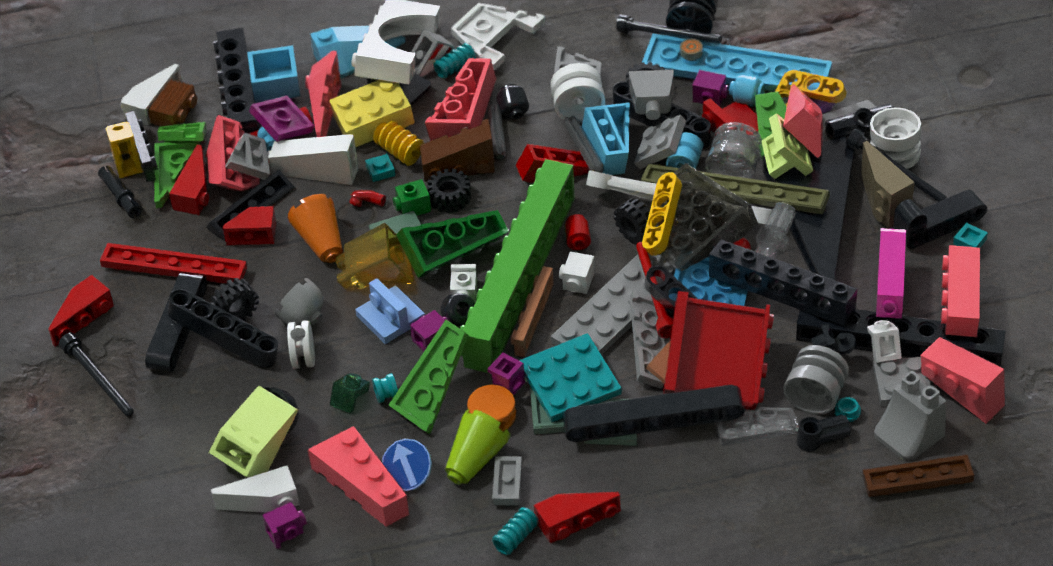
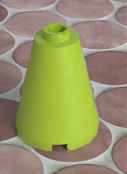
[445,409,510,485]

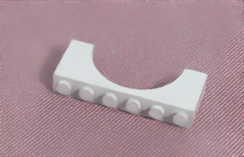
[352,0,440,84]

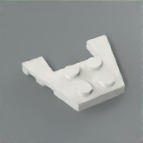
[451,3,545,71]

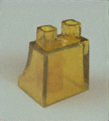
[336,223,414,289]

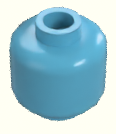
[729,74,765,107]

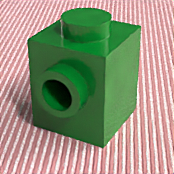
[393,179,431,216]

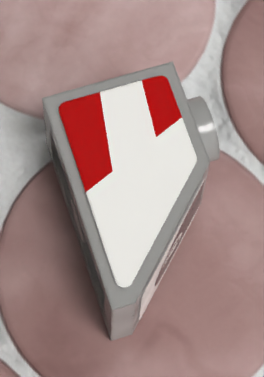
[411,30,454,77]

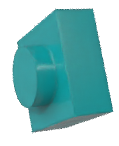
[365,154,395,182]
[953,223,988,248]

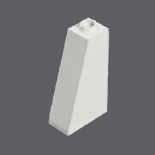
[267,134,358,185]

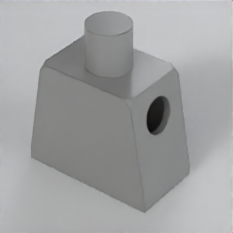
[629,70,674,120]

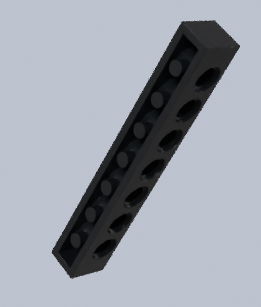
[796,309,1006,367]

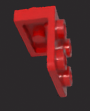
[702,98,759,149]

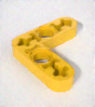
[775,70,847,107]

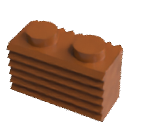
[148,79,198,126]

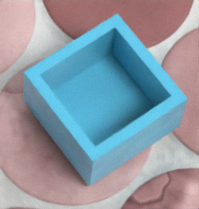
[247,45,301,103]

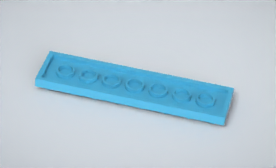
[642,34,832,92]

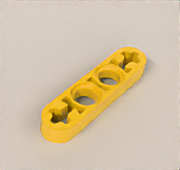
[642,172,682,256]

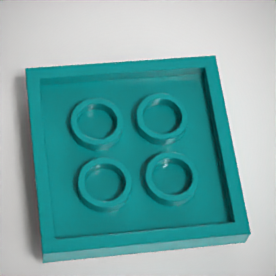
[519,333,622,423]

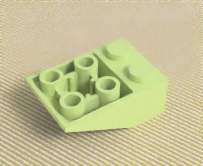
[209,386,298,477]

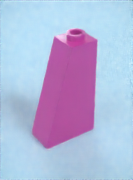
[876,228,906,318]

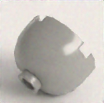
[275,278,323,326]

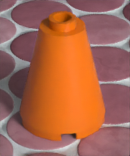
[288,194,343,263]

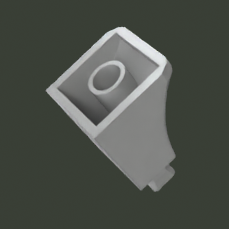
[874,371,946,461]

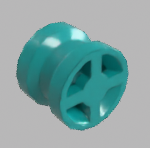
[372,373,398,403]

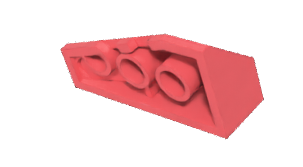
[305,51,342,137]

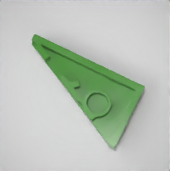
[154,141,201,208]

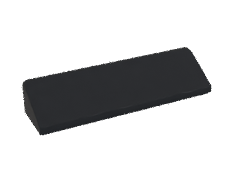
[206,170,294,241]

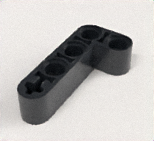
[893,189,987,249]

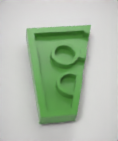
[755,91,787,160]

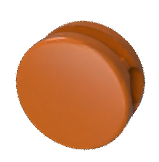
[467,385,516,431]

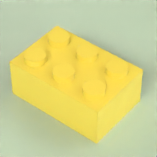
[329,80,415,148]

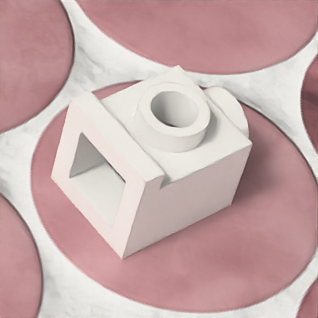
[450,264,477,303]

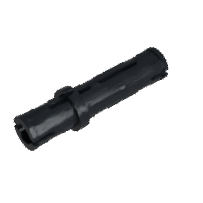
[98,165,142,218]

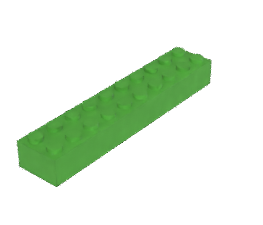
[460,159,575,374]

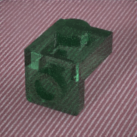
[330,373,370,413]

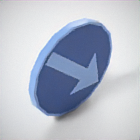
[382,439,432,491]

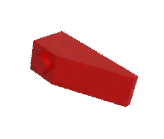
[516,144,591,183]
[169,145,209,215]

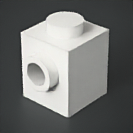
[559,252,595,294]

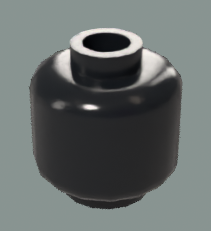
[496,84,529,120]
[441,293,475,326]

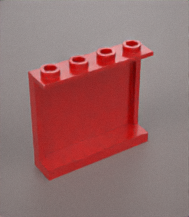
[663,291,774,410]

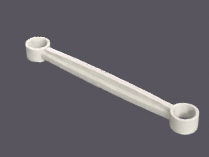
[586,170,776,225]

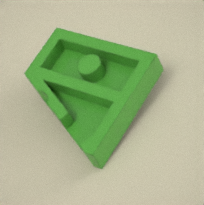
[157,122,207,142]

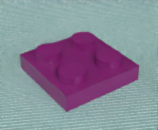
[249,96,315,142]

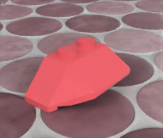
[207,115,260,191]

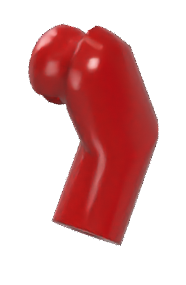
[349,190,386,207]

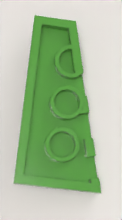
[389,320,468,434]

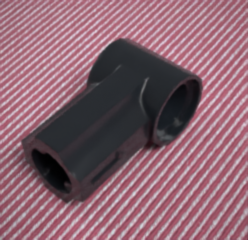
[797,415,851,452]

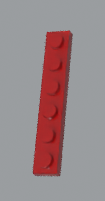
[100,243,248,284]

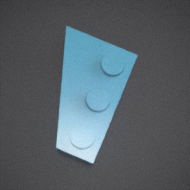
[582,103,630,175]

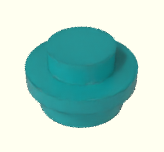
[834,397,861,422]

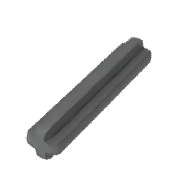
[488,105,507,160]

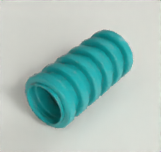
[434,43,476,79]
[492,507,539,555]

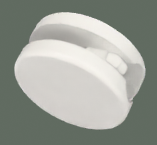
[287,320,315,369]

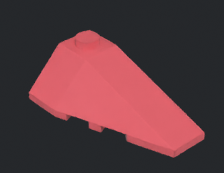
[783,84,823,158]

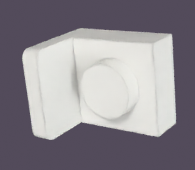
[867,320,901,363]

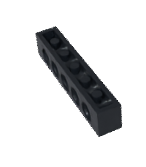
[213,28,259,134]
[709,239,857,326]

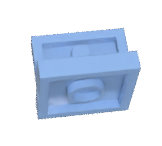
[355,278,425,344]

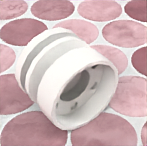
[870,108,921,169]

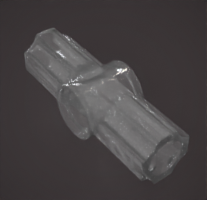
[755,202,796,259]

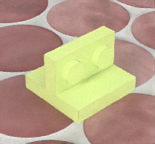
[761,113,813,179]

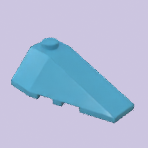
[310,26,405,78]

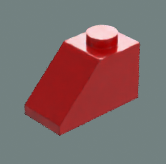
[223,206,276,245]

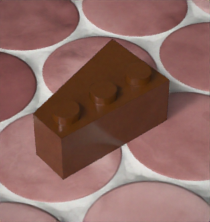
[419,119,495,182]

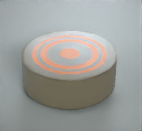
[680,39,703,60]

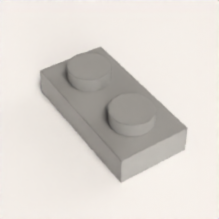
[492,456,522,505]

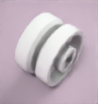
[550,63,605,123]

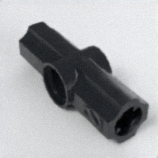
[825,103,894,140]

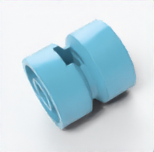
[666,132,703,171]

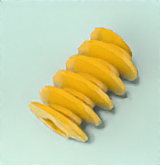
[373,121,424,166]

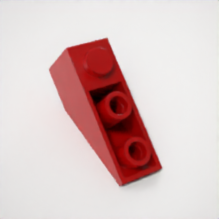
[48,275,114,347]
[534,492,621,543]

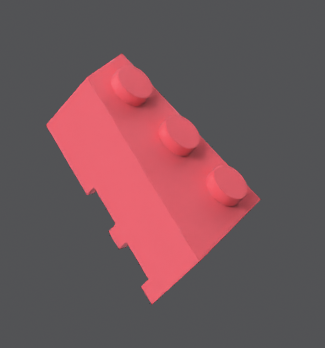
[921,337,1005,424]

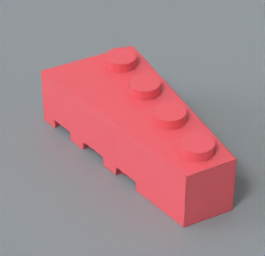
[425,58,496,141]
[941,245,980,337]
[308,426,409,527]

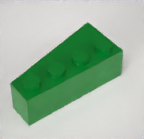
[396,210,509,278]

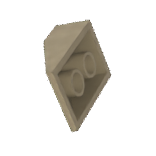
[861,141,914,229]

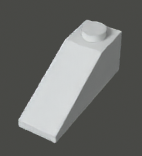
[121,64,182,126]
[211,466,299,513]

